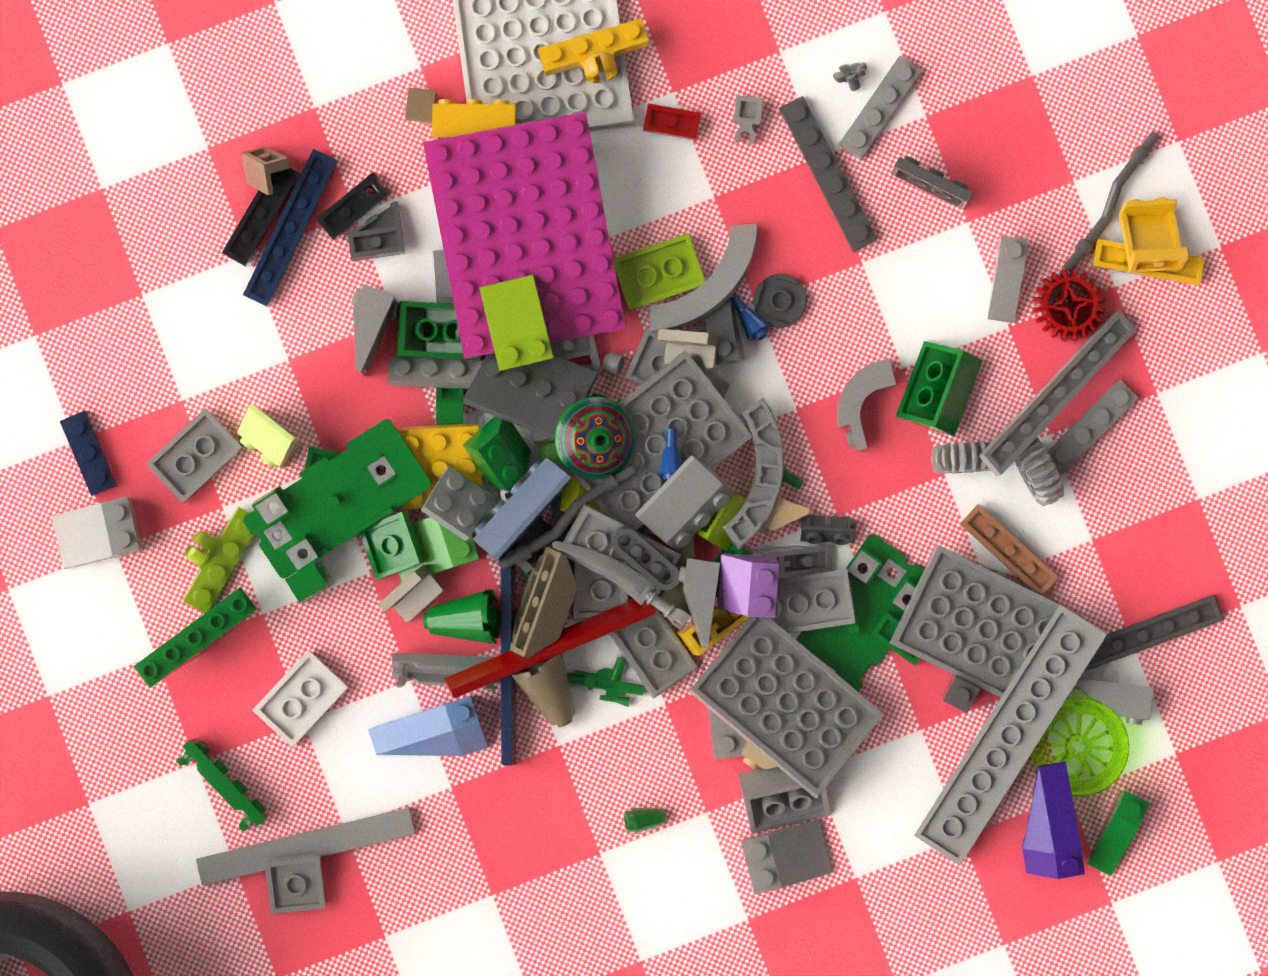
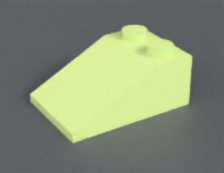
[237,403,302,468]

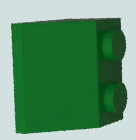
[463,416,531,491]

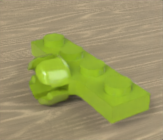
[182,506,254,613]

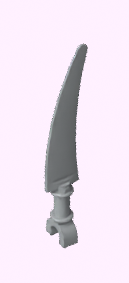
[552,541,690,628]

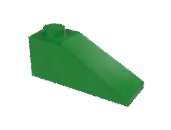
[1086,790,1150,876]

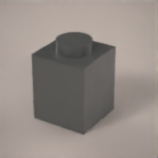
[942,675,980,713]

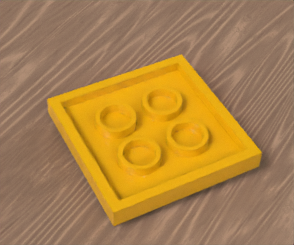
[397,423,483,509]

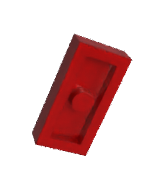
[643,103,701,141]

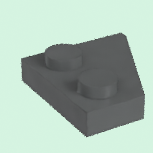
[347,201,406,262]

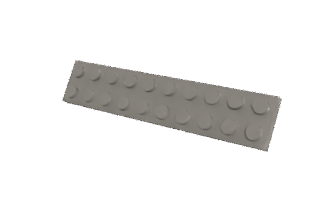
[914,604,1108,866]

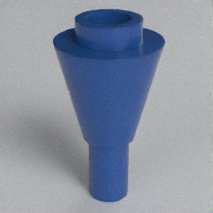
[732,295,770,342]
[658,429,683,480]

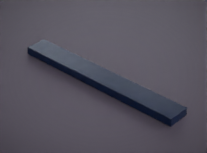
[500,551,516,766]

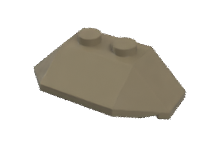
[510,546,578,658]

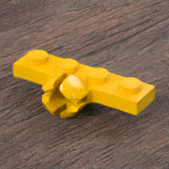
[538,18,650,84]

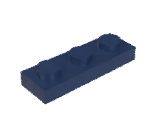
[59,410,118,496]

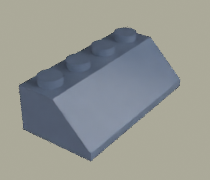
[473,457,571,562]

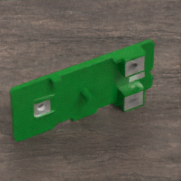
[243,418,431,578]
[795,534,924,692]

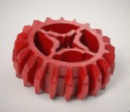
[1032,269,1106,342]

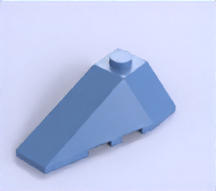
[368,696,489,756]

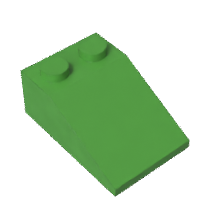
[399,517,480,582]

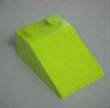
[479,274,553,371]

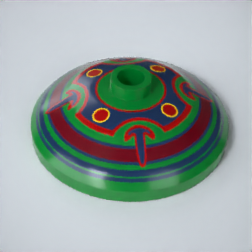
[554,397,636,480]

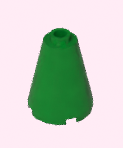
[423,589,501,644]

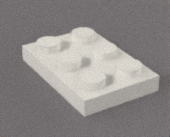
[252,650,349,747]

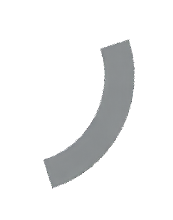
[650,224,759,334]
[722,398,784,550]

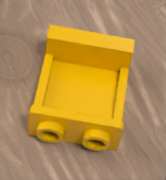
[1119,197,1188,273]

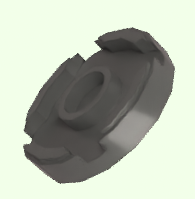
[753,274,807,328]

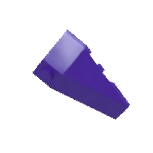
[1022,761,1085,879]

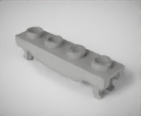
[392,653,501,692]

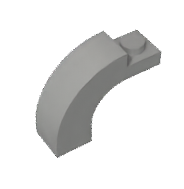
[836,358,896,452]

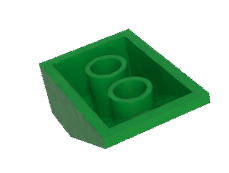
[394,301,480,360]

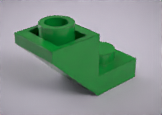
[436,387,464,426]

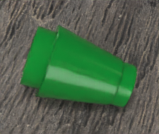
[624,807,665,834]

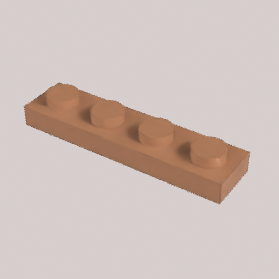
[959,504,1059,596]

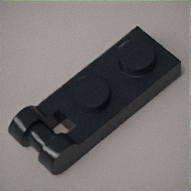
[316,172,392,241]

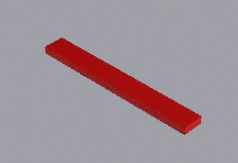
[444,599,656,698]

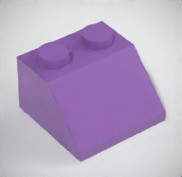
[717,553,779,618]

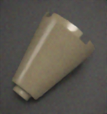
[512,654,575,728]

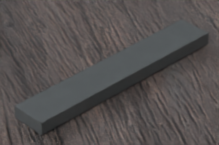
[1084,594,1224,672]

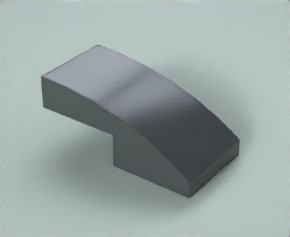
[507,516,552,573]

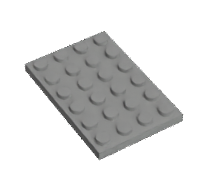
[556,350,753,530]
[890,545,1083,698]
[688,617,884,798]

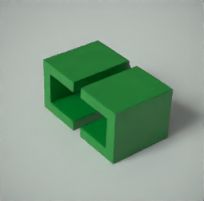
[285,562,332,603]

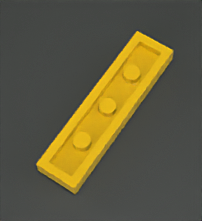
[1092,239,1205,286]

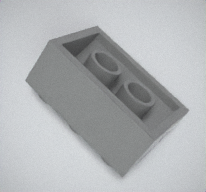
[635,455,735,552]
[738,767,831,834]

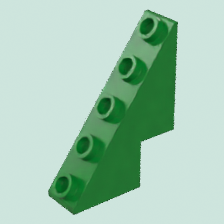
[133,587,257,689]

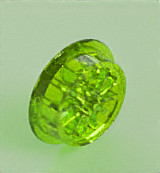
[1031,697,1129,797]

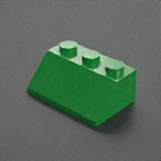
[896,341,983,437]

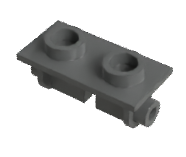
[800,515,856,545]

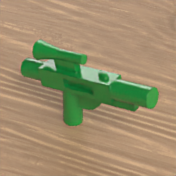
[567,657,644,707]

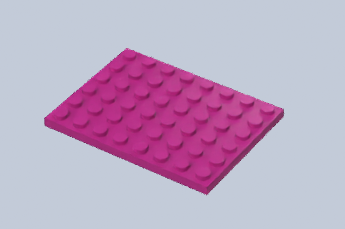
[423,112,626,359]

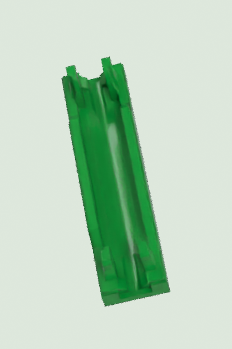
[176,739,268,831]

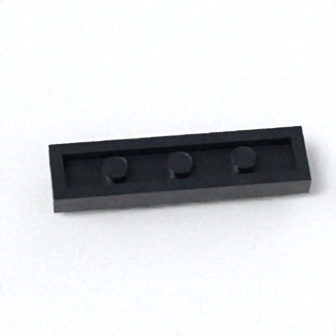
[222,167,301,267]

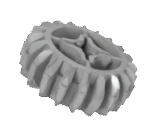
[1015,438,1064,506]
[931,441,991,474]

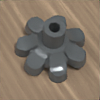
[833,62,867,91]

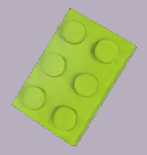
[613,233,705,312]

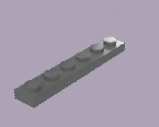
[779,96,877,253]

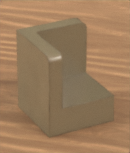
[405,87,437,126]

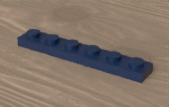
[243,149,338,307]

